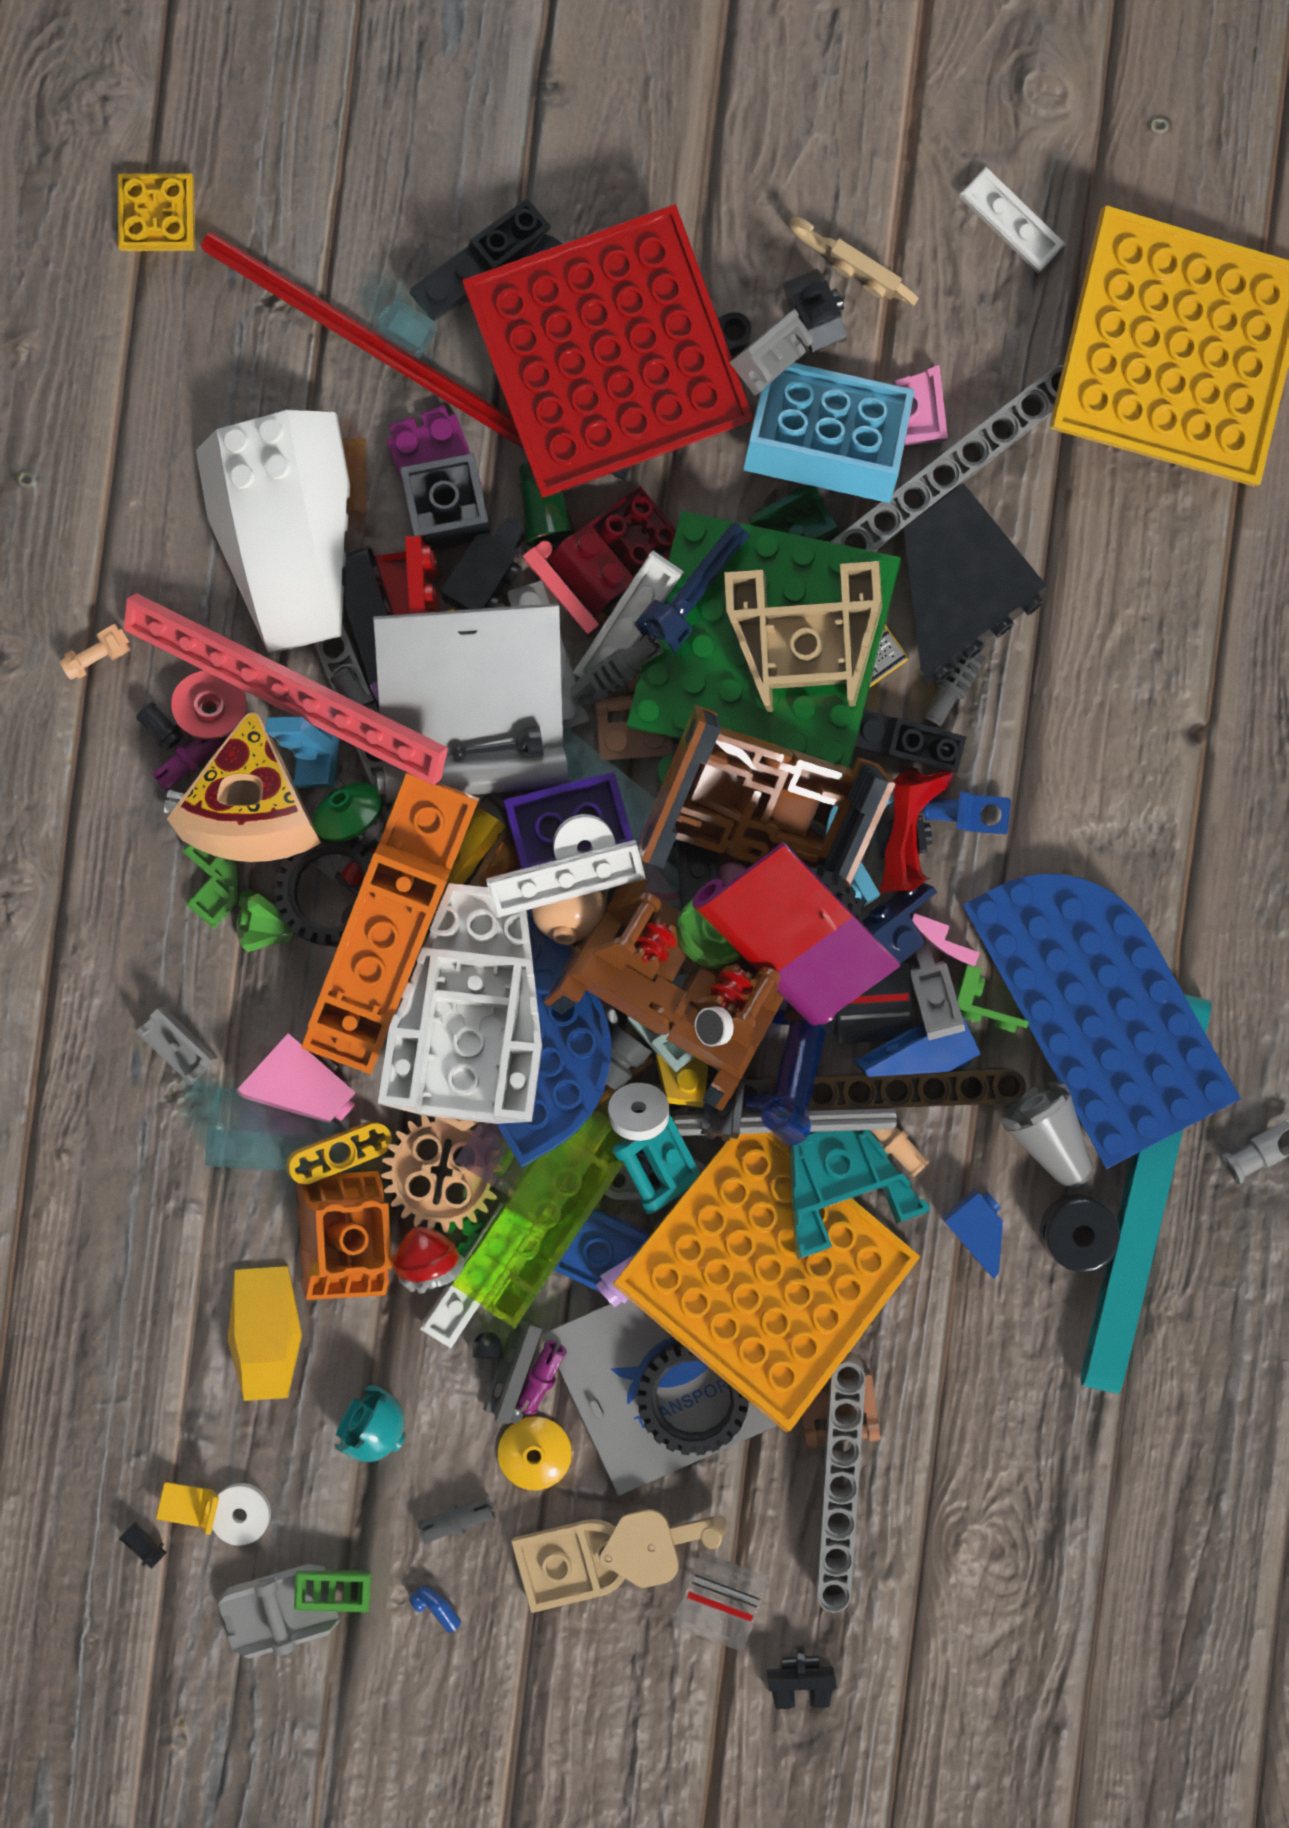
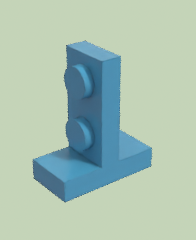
[265,717,340,788]

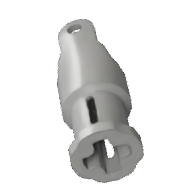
[1222,1119,1289,1184]

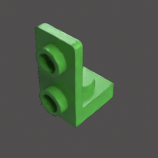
[955,964,1029,1033]

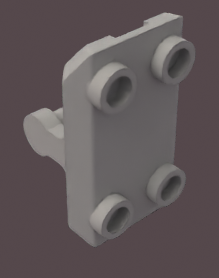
[218,1564,340,1659]

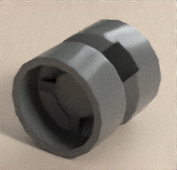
[606,1022,652,1091]

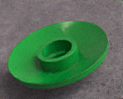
[313,782,383,842]

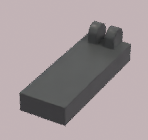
[483,1315,542,1424]

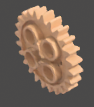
[381,1115,503,1233]

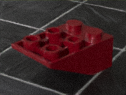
[548,486,676,617]

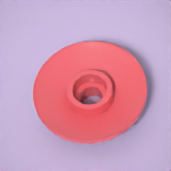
[171,670,247,739]

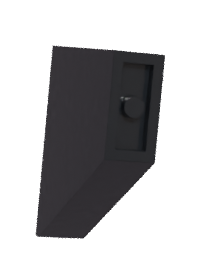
[904,483,1047,685]

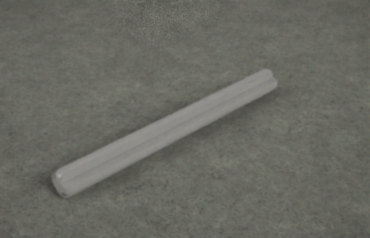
[673,1108,897,1136]

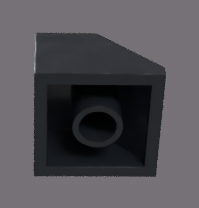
[400,453,490,551]

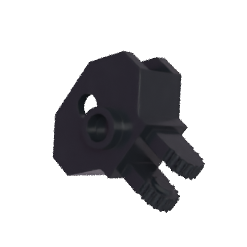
[783,269,847,355]

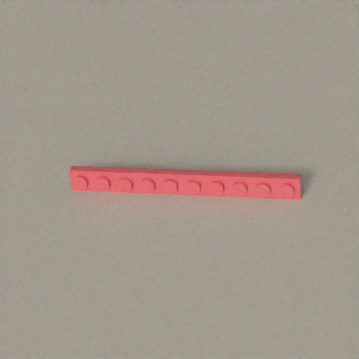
[123,593,448,785]

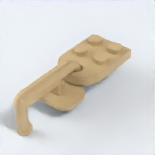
[511,1509,727,1613]

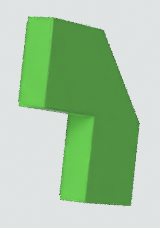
[183,844,240,929]

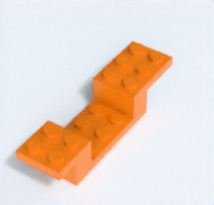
[301,772,479,1075]

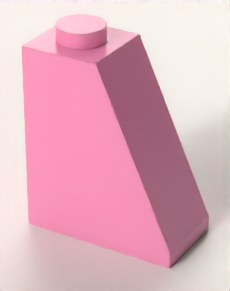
[237,1033,356,1124]

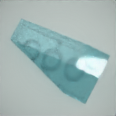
[205,1088,362,1173]

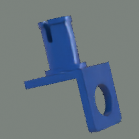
[924,791,1011,835]

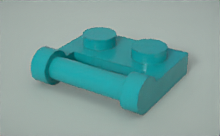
[612,1115,700,1214]

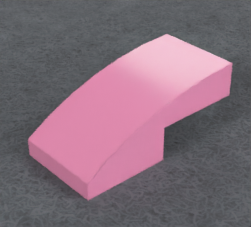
[910,913,980,967]

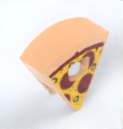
[167,712,321,862]

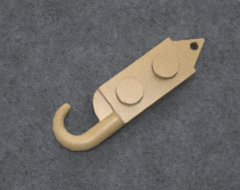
[789,217,919,306]

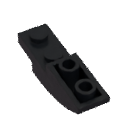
[409,198,551,322]
[855,710,967,773]

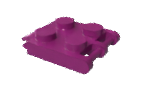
[386,405,482,487]

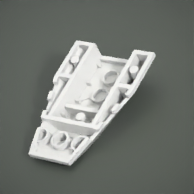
[196,410,350,654]
[378,883,542,1124]

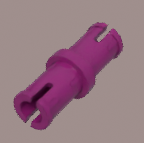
[151,738,223,792]
[516,1340,567,1415]

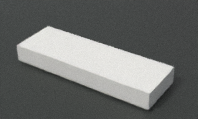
[959,167,1066,274]

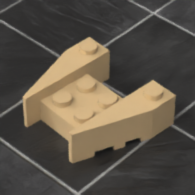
[724,561,882,712]

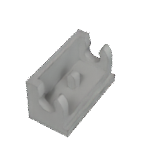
[729,309,813,395]
[136,1007,218,1085]

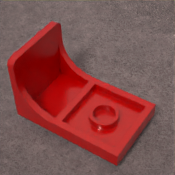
[375,536,440,615]

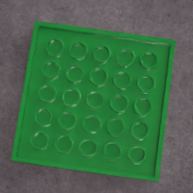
[626,510,901,768]

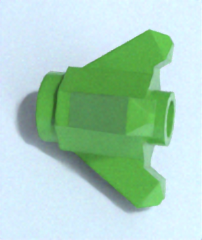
[237,889,293,952]

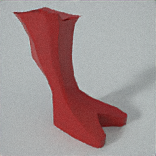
[879,767,953,893]

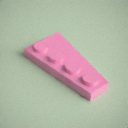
[891,365,948,446]

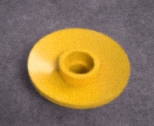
[498,1416,572,1490]

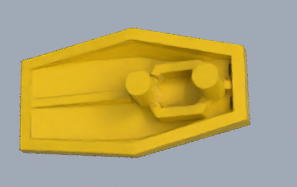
[227,1266,302,1401]

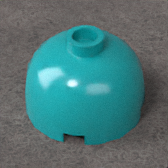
[335,1384,405,1462]

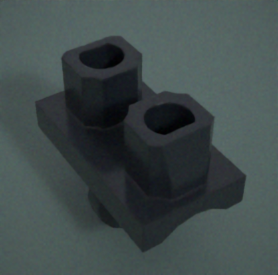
[767,1645,836,1709]

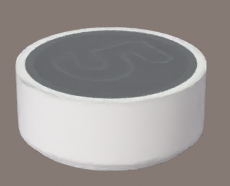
[695,1006,734,1047]

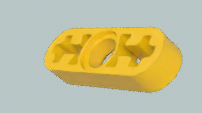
[286,1121,392,1185]

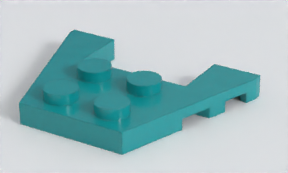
[789,1130,931,1260]

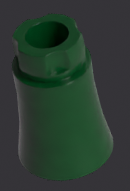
[519,462,576,547]

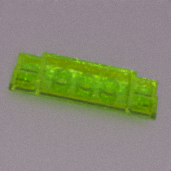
[452,1109,626,1328]

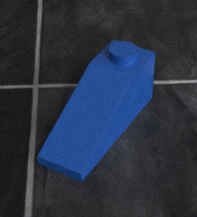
[854,1016,981,1077]

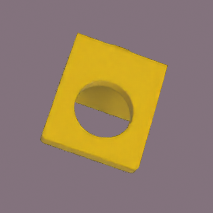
[155,1481,219,1535]

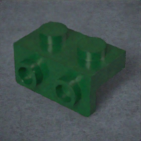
[749,485,840,541]

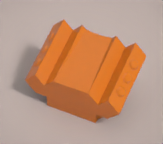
[295,1171,392,1300]

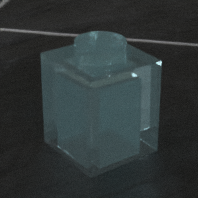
[377,298,438,360]

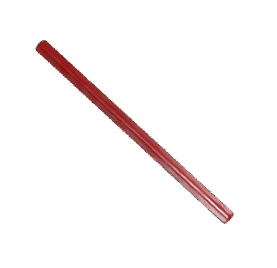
[201,232,522,448]

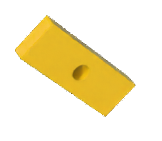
[434,807,506,915]

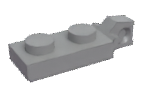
[910,944,966,1040]

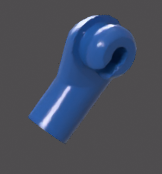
[409,1586,461,1633]

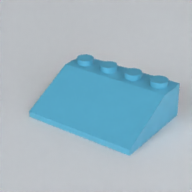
[743,363,915,503]

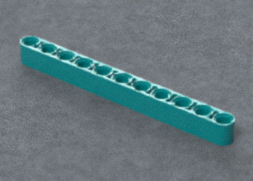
[1080,994,1212,1394]

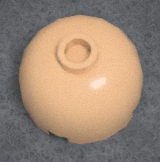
[531,891,608,945]

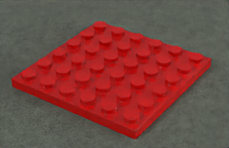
[462,204,754,499]

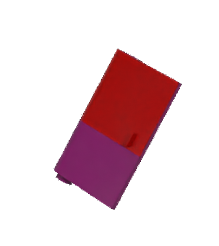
[692,841,900,1026]

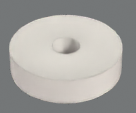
[553,814,615,860]
[608,1083,669,1141]
[212,1483,271,1546]

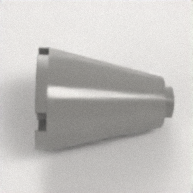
[1000,1081,1093,1188]

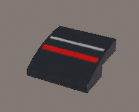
[837,959,913,1044]

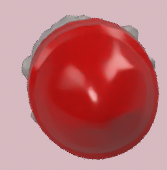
[392,1227,465,1294]

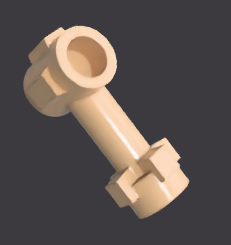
[59,624,131,680]

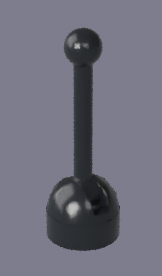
[451,726,544,760]

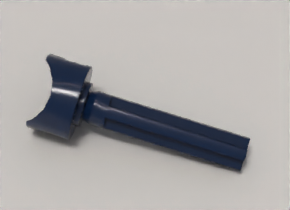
[634,522,750,654]

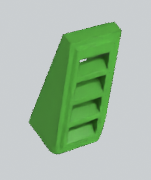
[294,1570,371,1612]

